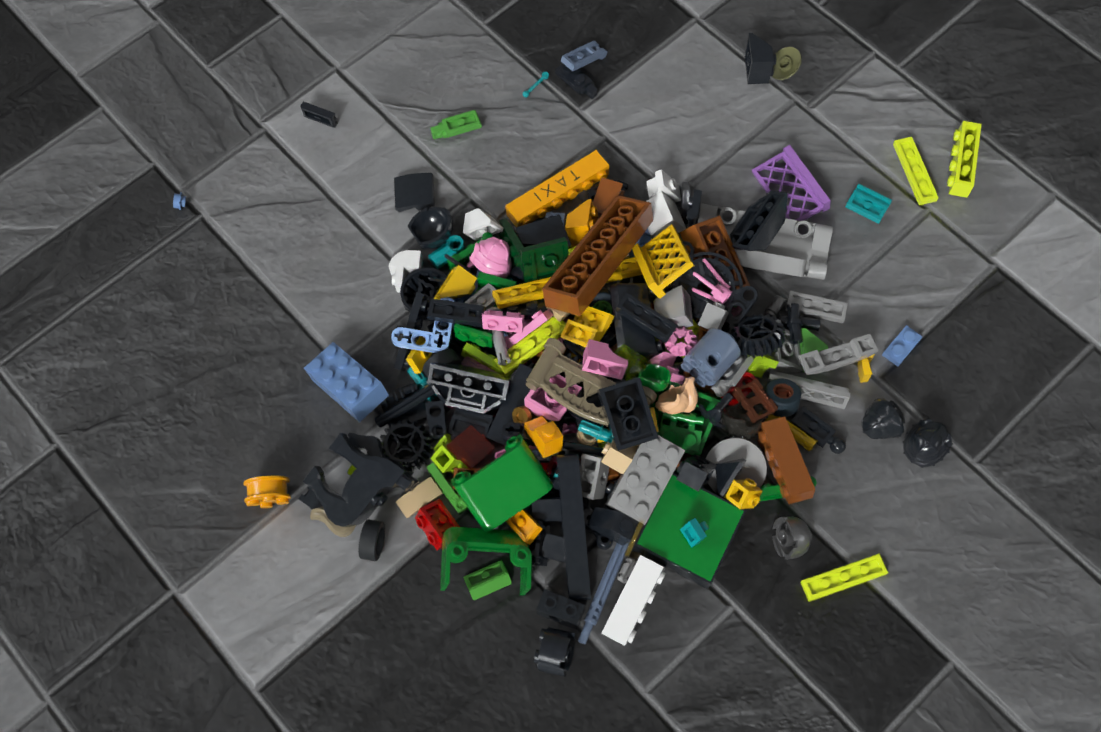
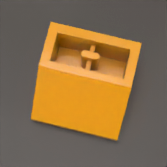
[565,199,598,247]

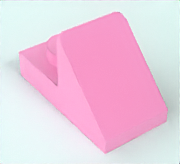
[642,352,685,384]

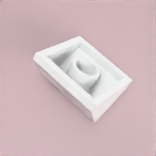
[646,191,686,237]

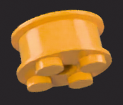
[243,476,291,509]

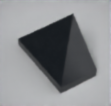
[715,458,747,498]

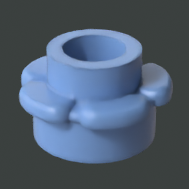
[173,192,186,210]

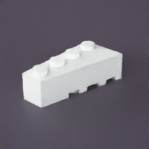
[602,555,666,646]

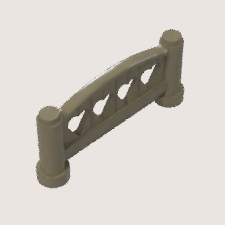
[526,338,657,426]

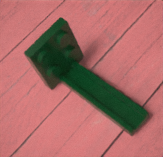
[498,219,569,283]

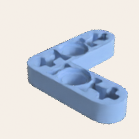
[391,297,454,353]

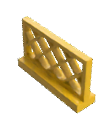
[632,224,694,299]

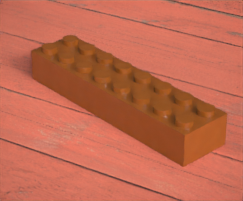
[542,195,653,316]

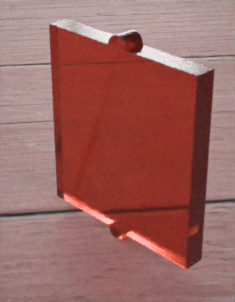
[446,425,495,470]

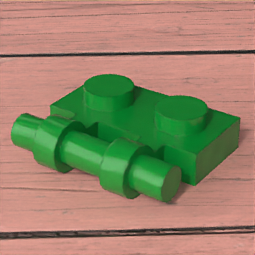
[660,413,705,452]

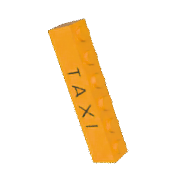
[505,150,609,227]

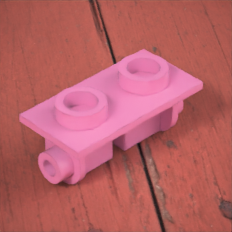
[482,309,525,333]

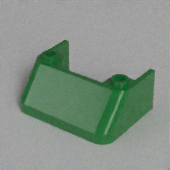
[440,527,532,595]

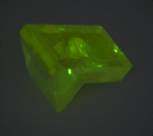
[613,344,651,381]

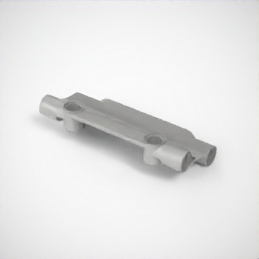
[697,203,833,280]

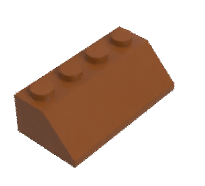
[680,216,750,294]

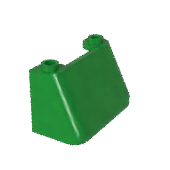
[451,434,553,532]

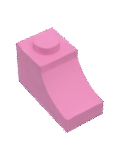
[582,339,628,380]

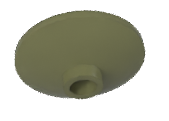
[772,47,802,80]

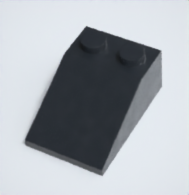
[597,377,659,451]

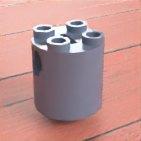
[681,328,740,387]

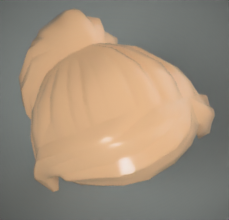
[655,377,698,415]

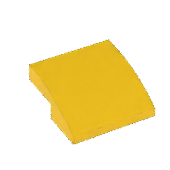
[560,306,614,347]

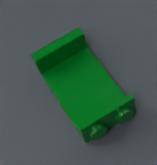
[454,272,516,348]

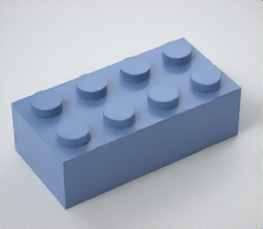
[304,342,389,422]

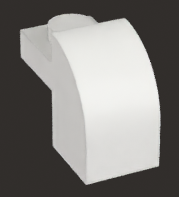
[389,250,423,293]

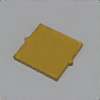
[624,522,643,557]

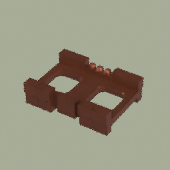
[732,378,778,423]

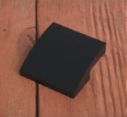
[394,173,435,212]

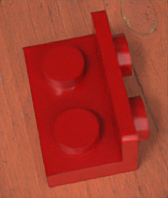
[415,499,460,550]

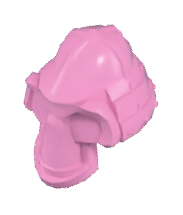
[467,237,512,278]

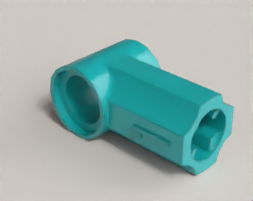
[428,235,465,269]

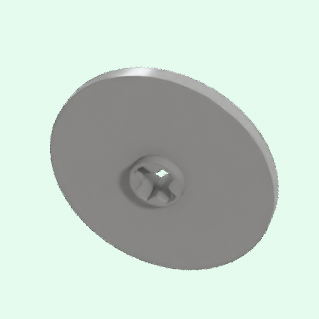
[706,438,767,498]

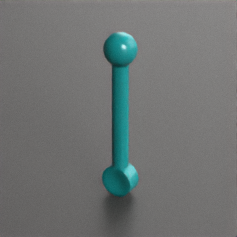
[522,72,549,98]

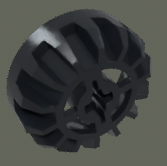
[400,268,447,320]

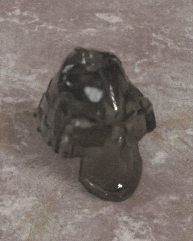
[721,397,768,441]

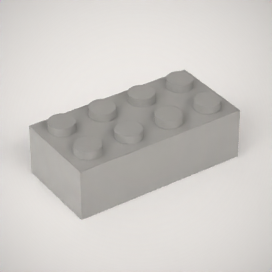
[605,435,685,525]

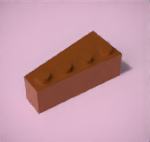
[757,416,816,504]

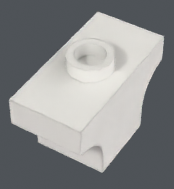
[646,169,681,203]

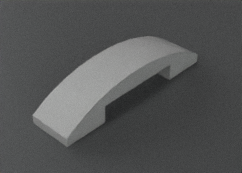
[798,334,878,375]

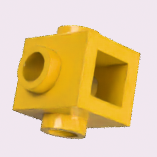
[725,478,763,509]

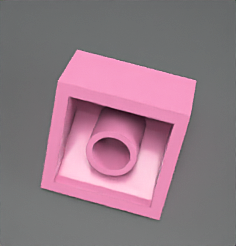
[524,374,582,421]

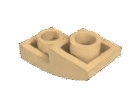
[395,476,443,518]

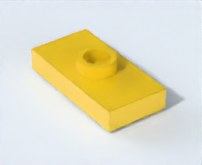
[406,336,432,374]

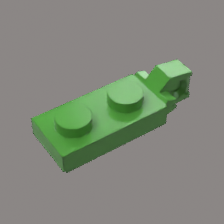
[430,110,482,139]
[427,463,468,515]

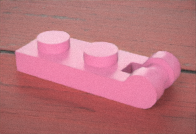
[505,309,554,348]

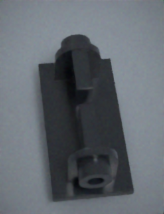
[528,521,551,566]

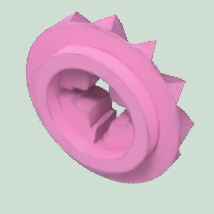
[665,326,697,356]

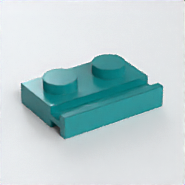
[845,184,892,224]

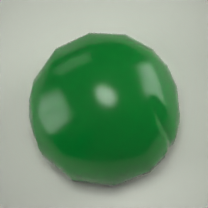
[638,364,671,393]

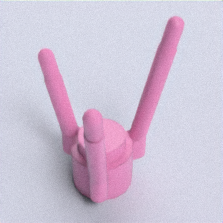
[692,258,732,304]

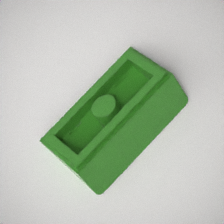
[463,560,512,600]

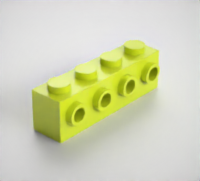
[947,121,982,198]

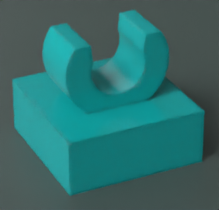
[680,518,709,548]

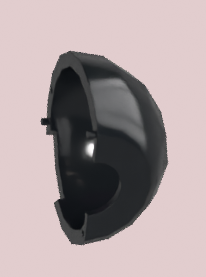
[408,207,453,249]

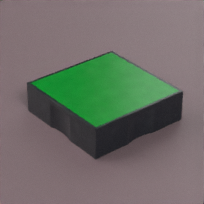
[632,473,746,589]

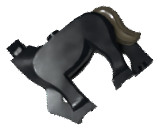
[298,432,419,537]

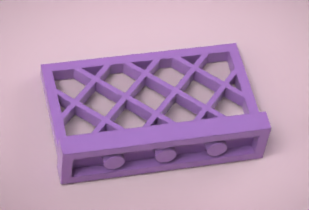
[752,145,831,221]

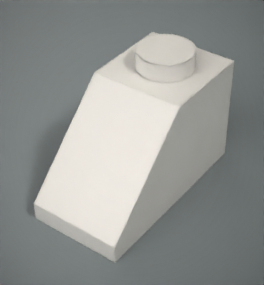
[463,208,503,241]

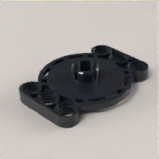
[661,241,758,334]

